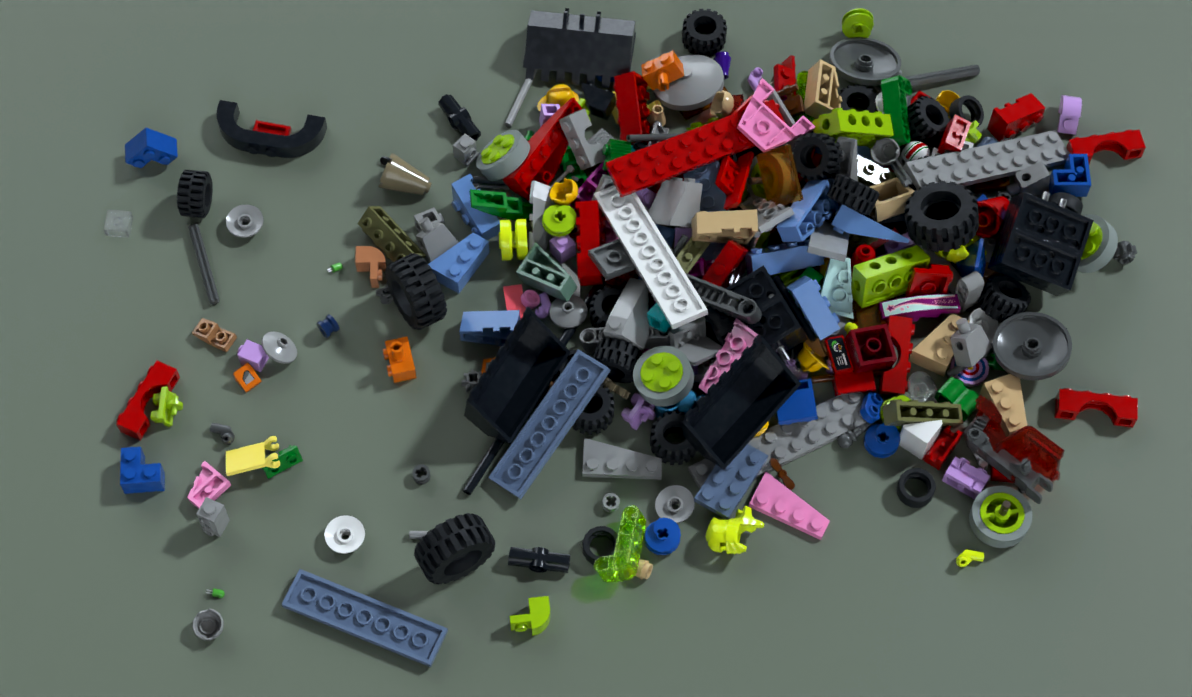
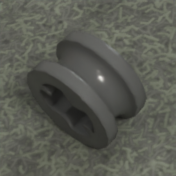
[412,464,431,484]

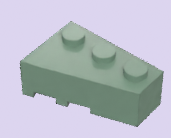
[516,242,577,302]

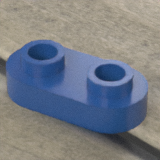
[860,391,883,424]

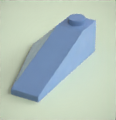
[831,204,909,243]

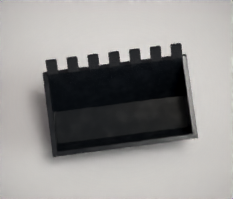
[523,8,636,88]
[464,307,570,444]
[682,334,801,470]

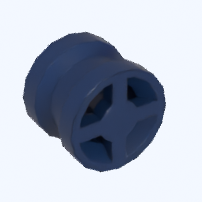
[316,314,340,338]

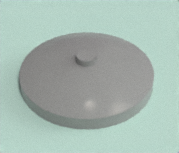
[653,55,724,111]

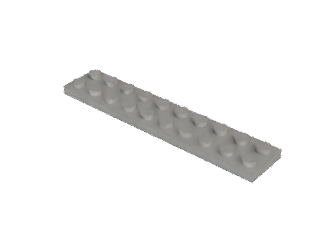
[903,130,1070,191]
[688,392,866,490]

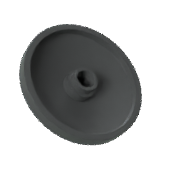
[829,37,901,86]
[993,312,1072,380]

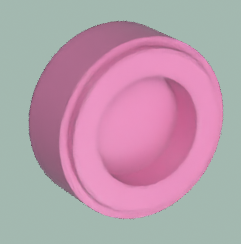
[521,289,540,309]

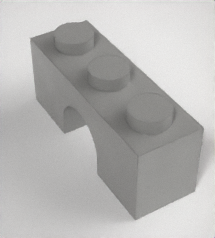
[559,108,605,170]

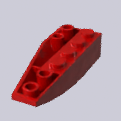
[502,98,582,201]

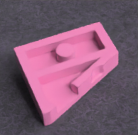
[187,461,231,509]

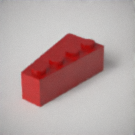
[614,71,650,145]
[575,200,607,286]

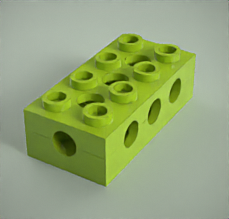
[812,108,894,147]
[851,245,931,308]

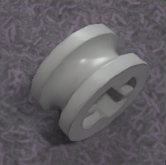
[602,493,620,512]

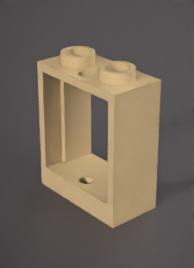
[870,177,915,222]

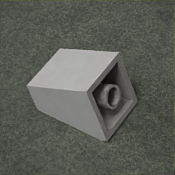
[648,177,703,228]

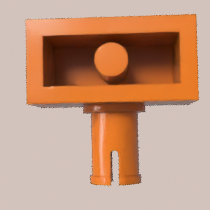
[641,50,684,91]
[382,336,417,383]

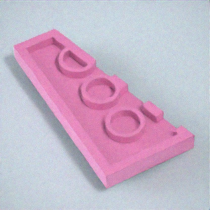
[699,318,758,394]
[749,472,830,540]

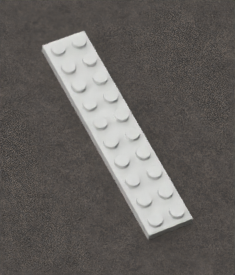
[593,185,708,329]

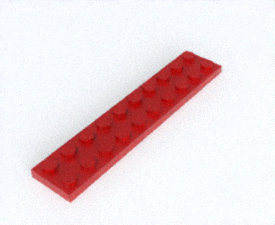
[605,99,785,197]

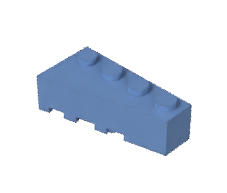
[776,180,839,242]
[745,237,825,275]

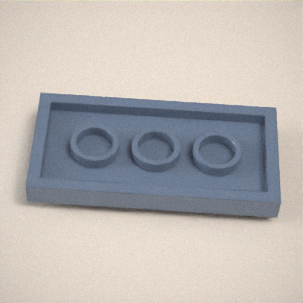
[694,444,768,520]

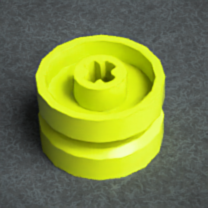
[498,219,528,261]

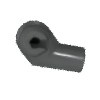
[210,423,235,444]

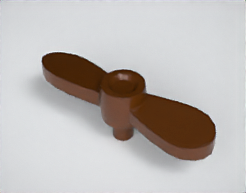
[769,458,795,490]

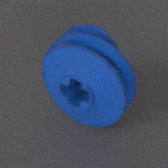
[864,423,901,458]
[644,517,681,555]

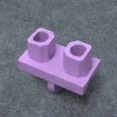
[621,393,656,430]

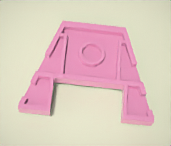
[737,78,816,153]

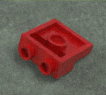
[904,264,953,298]

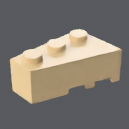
[804,59,842,119]
[691,209,758,245]
[909,313,970,377]
[980,374,1027,442]

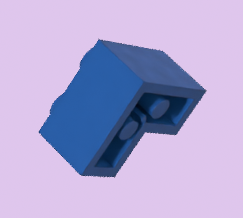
[125,128,178,168]
[1049,154,1091,197]
[120,447,165,494]

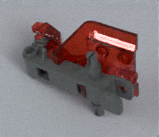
[966,395,1065,504]

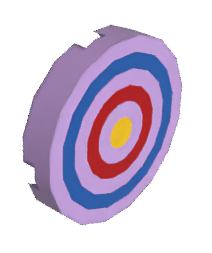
[950,357,989,387]

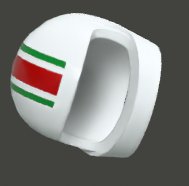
[898,141,931,168]

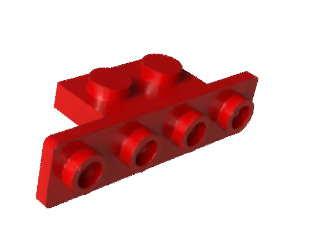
[774,55,797,100]
[715,151,754,210]

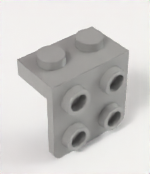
[669,318,722,366]

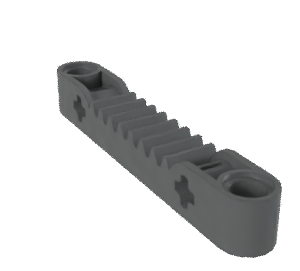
[685,273,762,324]

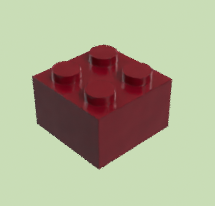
[845,324,897,374]

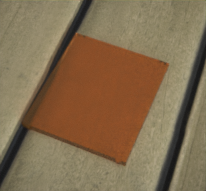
[756,144,803,205]

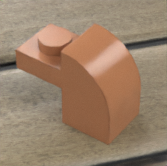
[355,246,386,288]

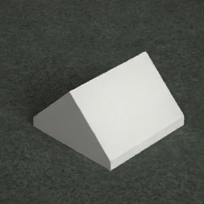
[899,420,943,460]

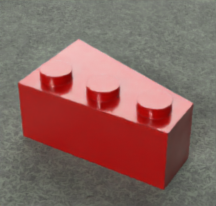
[987,93,1045,142]

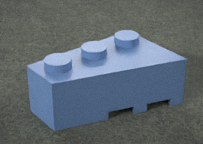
[451,174,500,240]
[428,233,490,294]
[786,276,840,340]
[459,310,520,346]

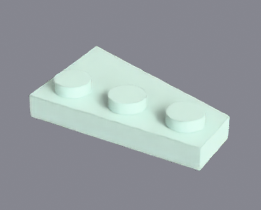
[820,258,854,319]

